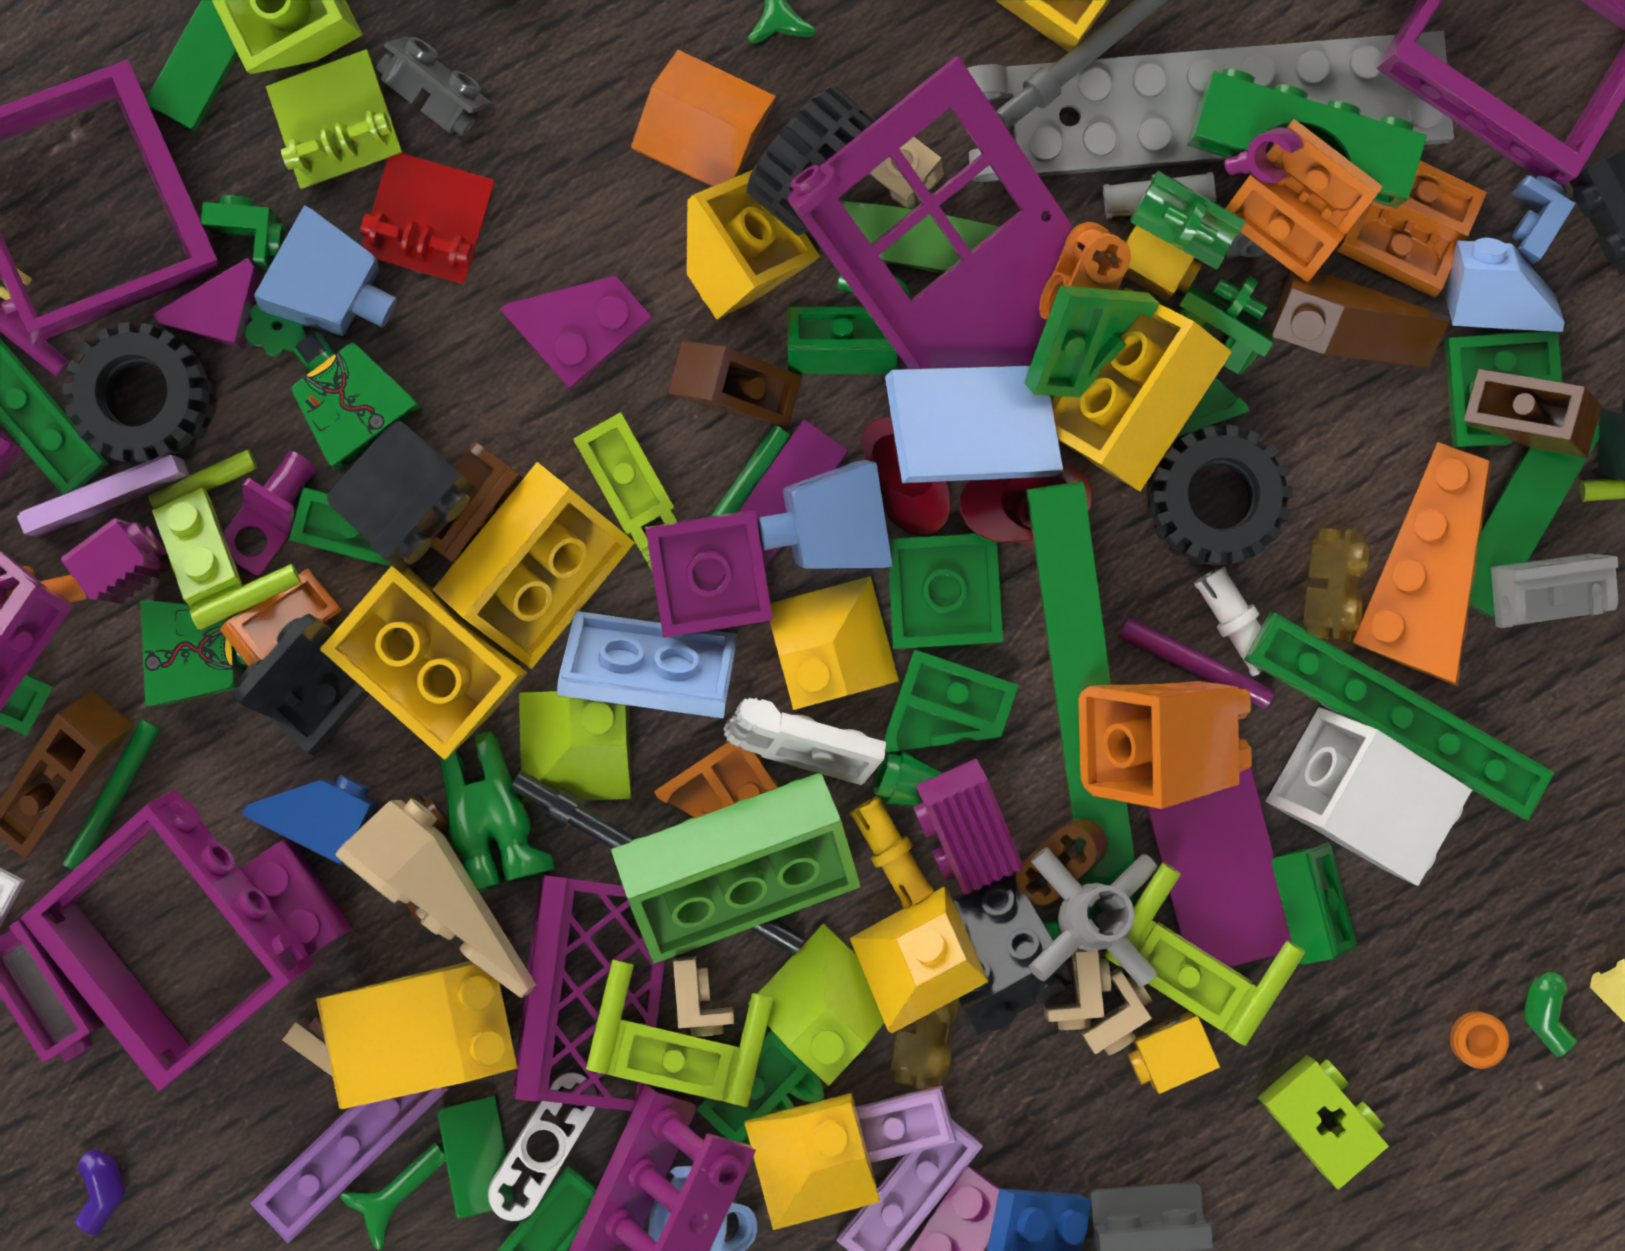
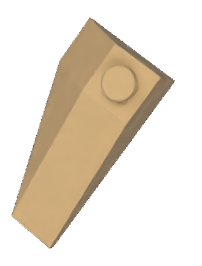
[335,799,536,998]

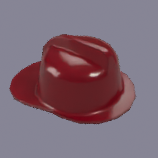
[861,417,951,535]
[960,464,1092,549]

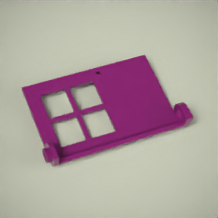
[788,56,1085,369]

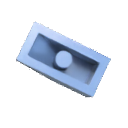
[1445,238,1565,332]

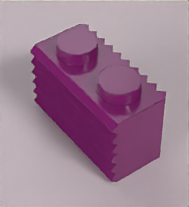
[61,518,169,604]
[913,759,1023,894]
[239,839,352,957]

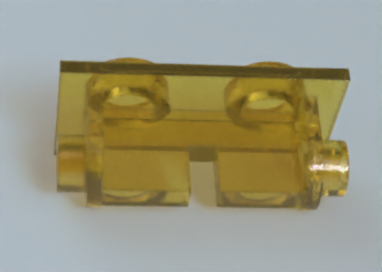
[1302,528,1369,643]
[891,998,959,1089]

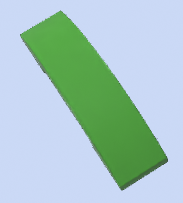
[843,201,999,274]

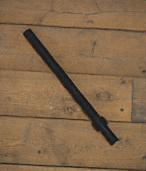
[510,770,805,955]

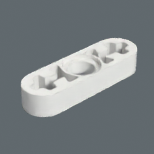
[488,1072,597,1221]

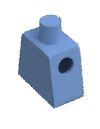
[254,205,397,336]
[757,460,893,569]

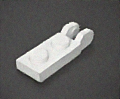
[723,697,886,785]

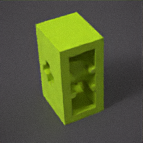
[1257,1055,1389,1190]

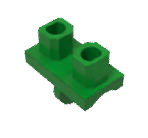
[1130,171,1246,270]
[1179,276,1274,375]

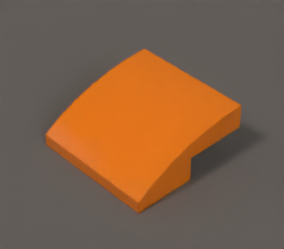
[1226,119,1383,283]
[1337,160,1487,298]

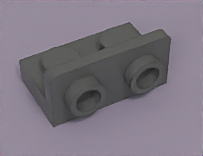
[1090,1182,1213,1251]

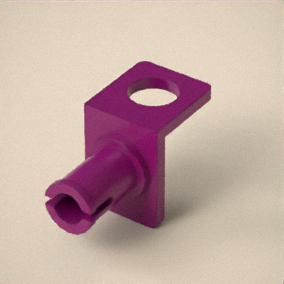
[223,451,316,578]

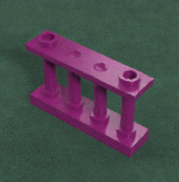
[569,1084,756,1251]

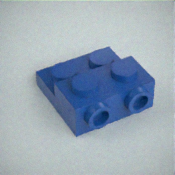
[987,1188,1091,1251]

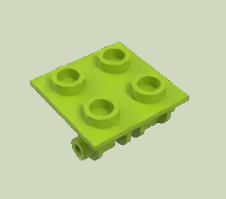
[266,49,403,189]

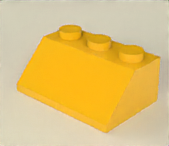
[1051,287,1232,491]
[432,462,635,669]
[320,565,528,760]

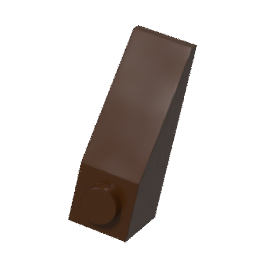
[1272,271,1450,368]
[0,690,134,859]

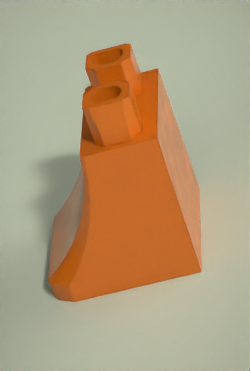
[1078,681,1252,809]

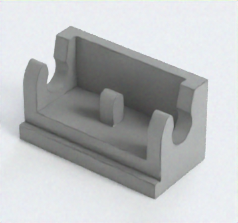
[1490,553,1618,628]

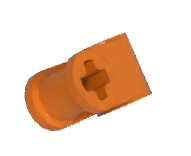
[1039,222,1131,320]

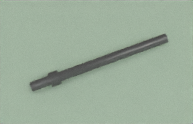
[996,0,1169,129]

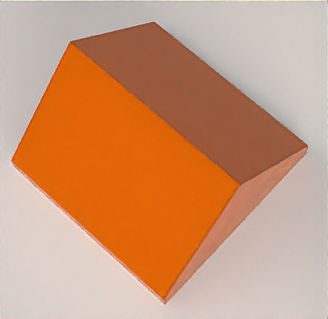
[631,50,776,187]

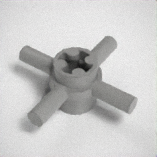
[1029,847,1158,987]

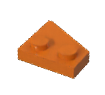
[654,741,780,818]

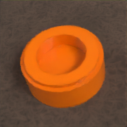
[1450,1011,1509,1069]

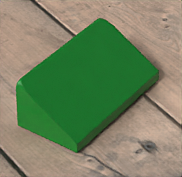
[788,307,897,374]
[1271,842,1357,965]
[437,1095,516,1219]

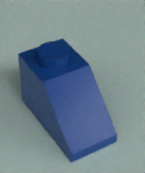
[241,774,378,864]

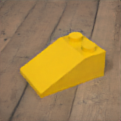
[316,961,517,1109]

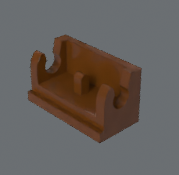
[431,441,523,563]

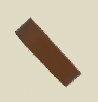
[1016,818,1108,906]

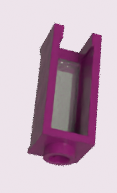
[0,919,104,1063]

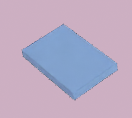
[885,366,1063,483]
[557,611,737,719]

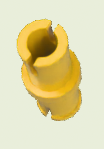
[849,796,934,908]

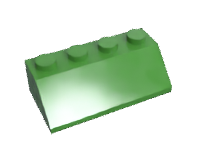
[611,772,861,964]

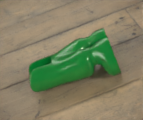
[439,730,556,893]

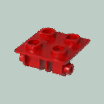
[360,153,495,285]

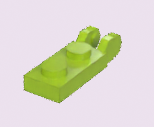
[573,412,677,571]

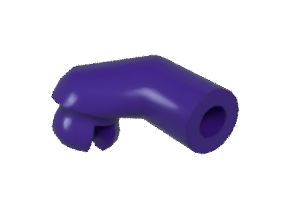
[74,1149,125,1236]

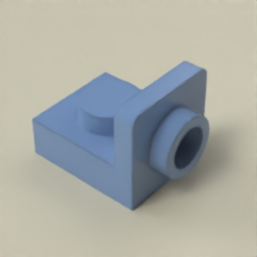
[1512,175,1576,266]

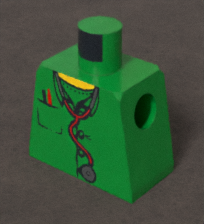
[291,332,423,471]
[140,600,248,706]

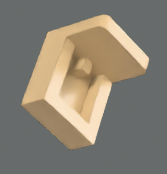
[1044,948,1111,1030]
[1079,968,1152,1055]

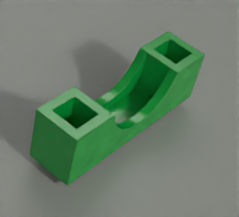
[1187,69,1427,209]

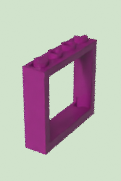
[1376,0,1625,186]
[0,60,217,345]
[20,789,316,1091]

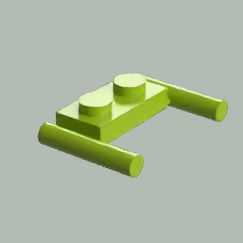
[148,449,302,630]
[1104,862,1306,1046]
[586,960,774,1107]

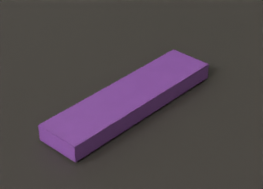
[250,1086,450,1243]

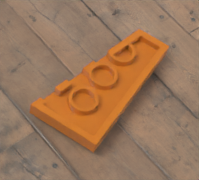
[1353,442,1492,686]

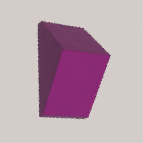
[153,258,264,349]

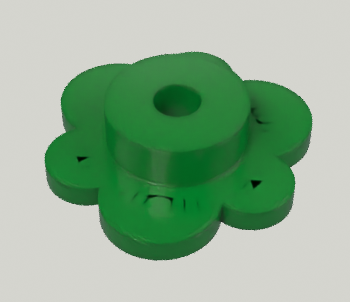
[245,304,306,357]

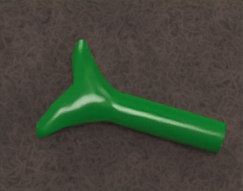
[747,0,817,43]
[340,1141,446,1251]

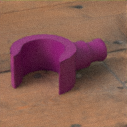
[1225,127,1304,183]

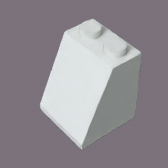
[1265,707,1472,886]

